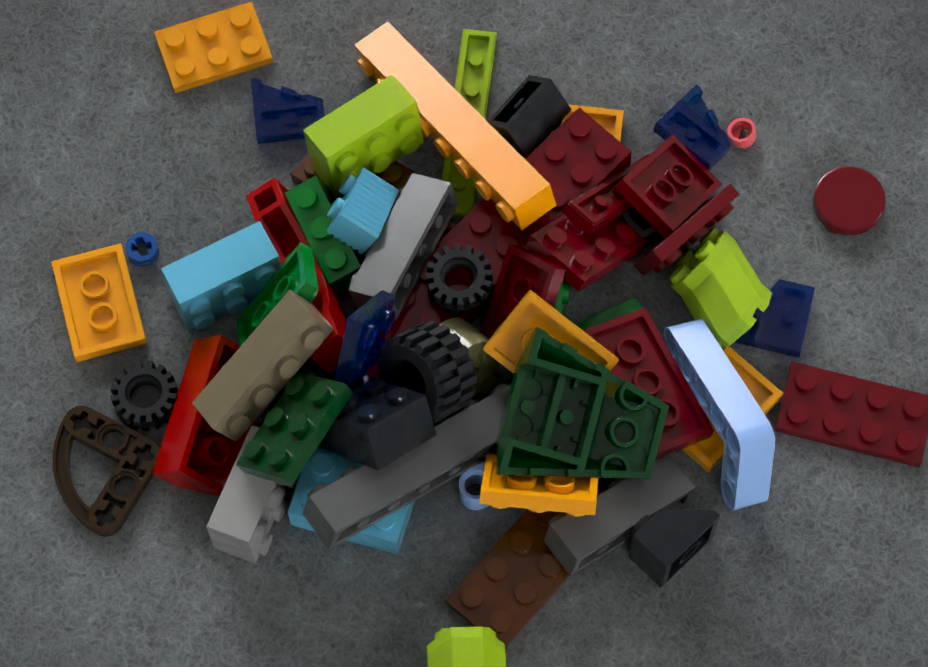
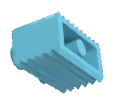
[327,167,400,254]

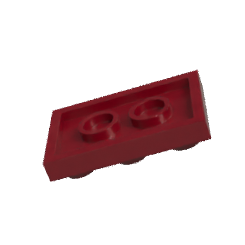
[615,134,722,239]
[633,183,740,276]
[526,215,647,291]
[480,244,566,339]

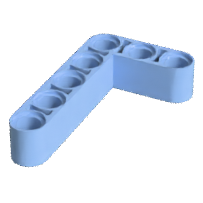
[664,319,775,511]

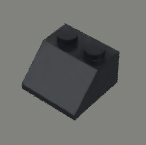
[628,509,720,588]

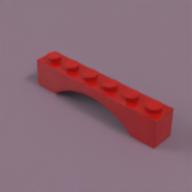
[246,177,359,374]

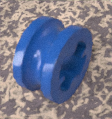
[126,232,159,267]

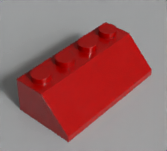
[152,335,255,497]

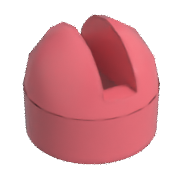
[727,118,757,149]

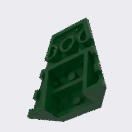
[496,327,669,479]

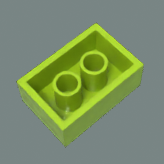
[303,74,424,198]

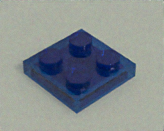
[334,290,395,387]

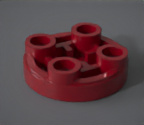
[813,166,886,235]

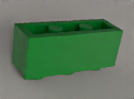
[285,175,364,295]

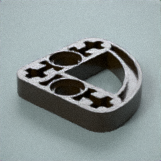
[53,406,160,537]

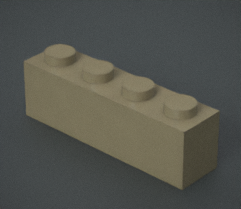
[192,290,334,441]

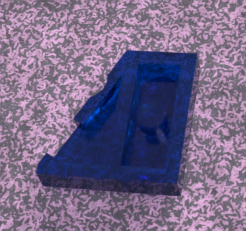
[251,78,325,144]
[653,85,731,170]
[734,279,815,358]

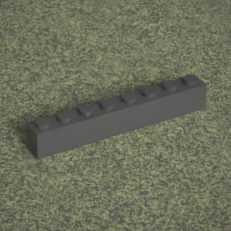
[303,383,511,549]

